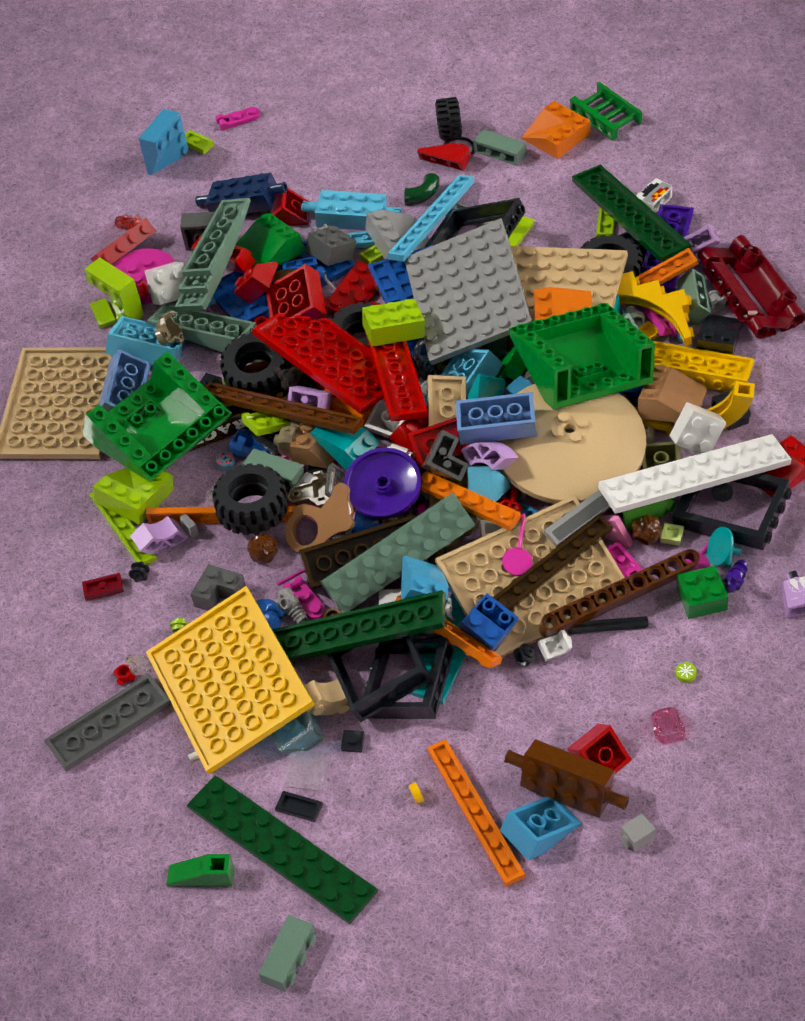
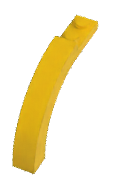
[633,381,755,435]

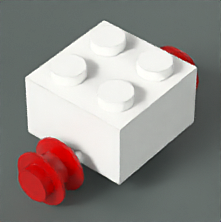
[135,262,185,305]

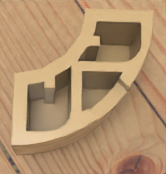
[304,679,350,716]

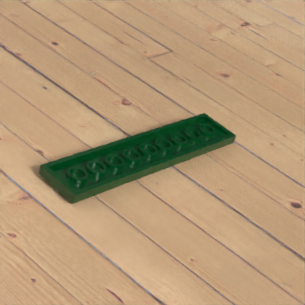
[572,164,691,263]
[272,590,446,662]
[187,775,378,925]

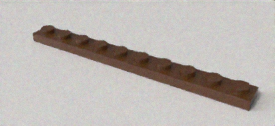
[205,382,364,435]

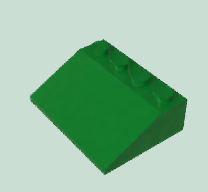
[236,213,306,267]

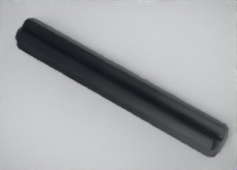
[568,616,649,634]

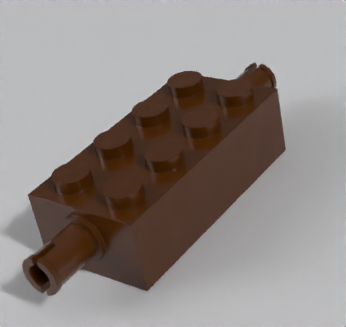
[504,739,629,818]

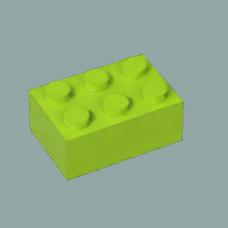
[362,299,425,347]

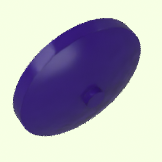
[344,448,422,520]

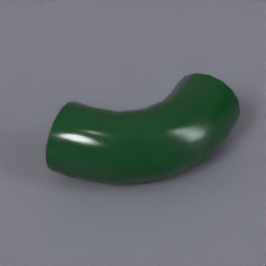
[404,173,440,205]

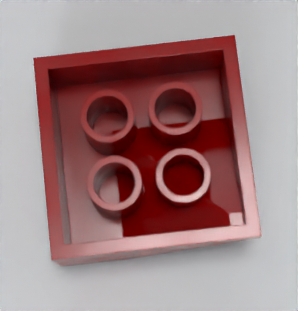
[266,264,327,320]

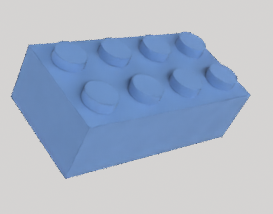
[98,349,151,412]
[456,392,537,445]

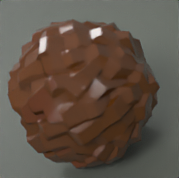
[631,514,662,545]
[247,534,278,564]

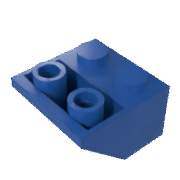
[460,593,519,652]

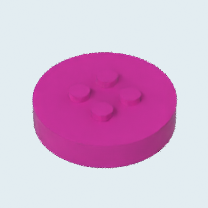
[113,248,175,304]

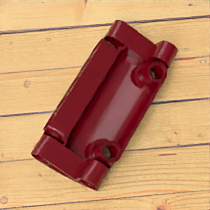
[697,235,805,338]

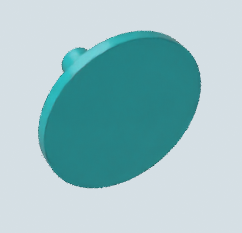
[707,527,742,566]

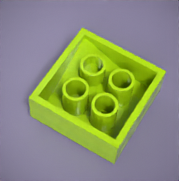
[84,257,144,321]
[93,468,174,525]

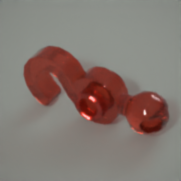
[114,214,142,230]

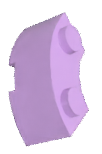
[461,442,519,470]
[130,516,189,554]

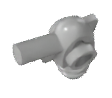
[273,587,308,624]

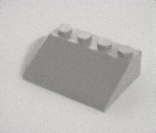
[365,210,428,259]

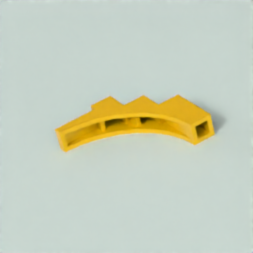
[617,271,694,347]

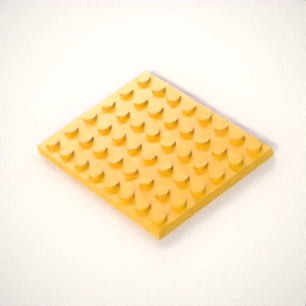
[146,586,315,775]

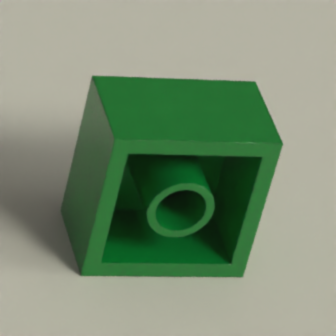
[676,565,728,619]

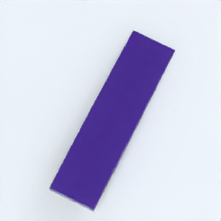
[636,204,694,307]

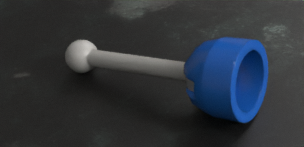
[316,266,336,291]

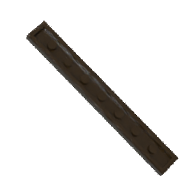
[493,514,613,611]

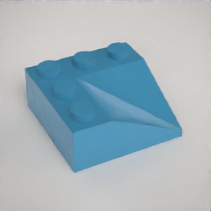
[139,109,188,175]

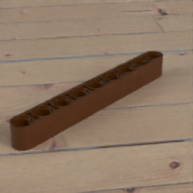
[539,549,700,638]

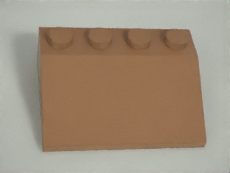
[638,365,708,423]

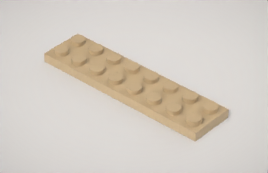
[427,375,468,508]

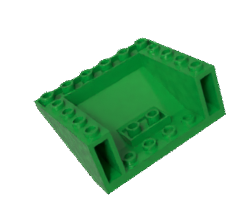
[509,303,655,410]
[83,351,232,483]

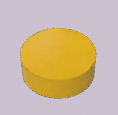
[408,782,424,804]

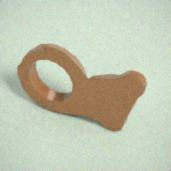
[286,483,355,552]

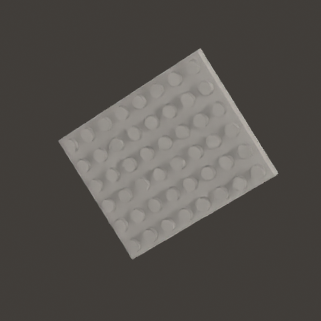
[405,218,533,365]

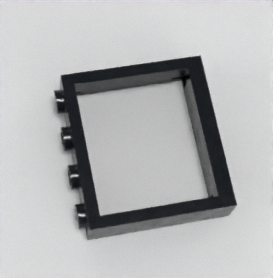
[363,638,454,719]

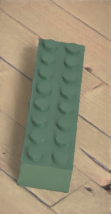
[320,493,475,613]

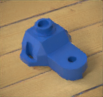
[229,429,278,458]

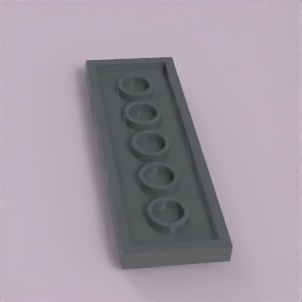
[44,674,171,772]

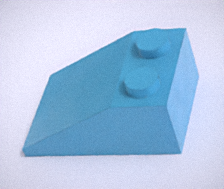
[401,555,449,605]
[500,797,582,860]

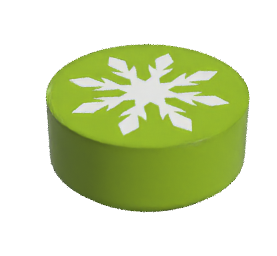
[675,662,697,683]

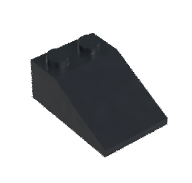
[697,314,742,355]

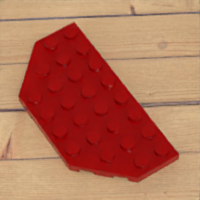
[252,314,384,414]

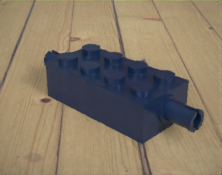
[195,172,288,213]

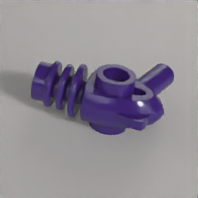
[723,560,748,594]

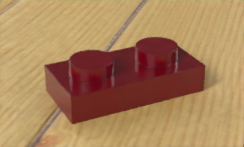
[82,573,124,601]

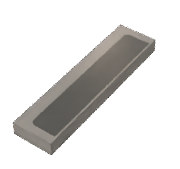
[544,490,610,547]

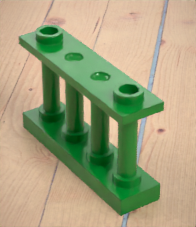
[570,82,642,141]

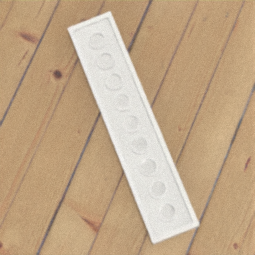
[598,434,792,514]

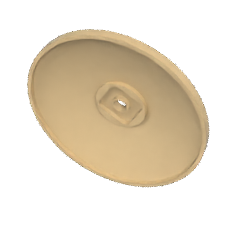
[492,384,646,504]

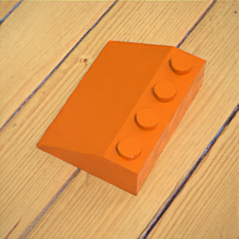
[534,287,593,320]

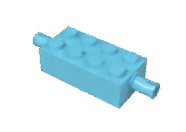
[301,190,401,230]

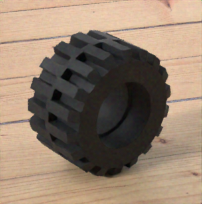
[435,97,462,140]

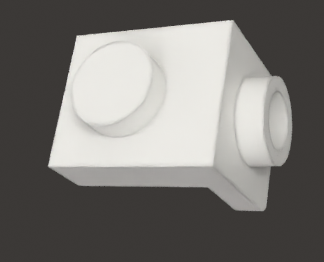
[537,630,572,662]

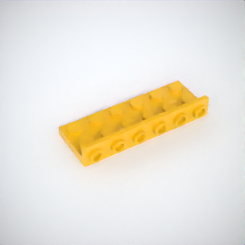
[653,341,755,392]

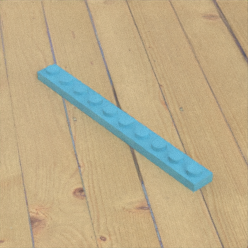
[388,175,474,262]

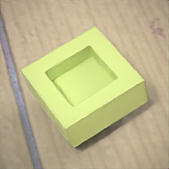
[661,523,684,546]

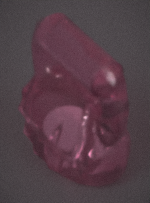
[651,707,685,744]

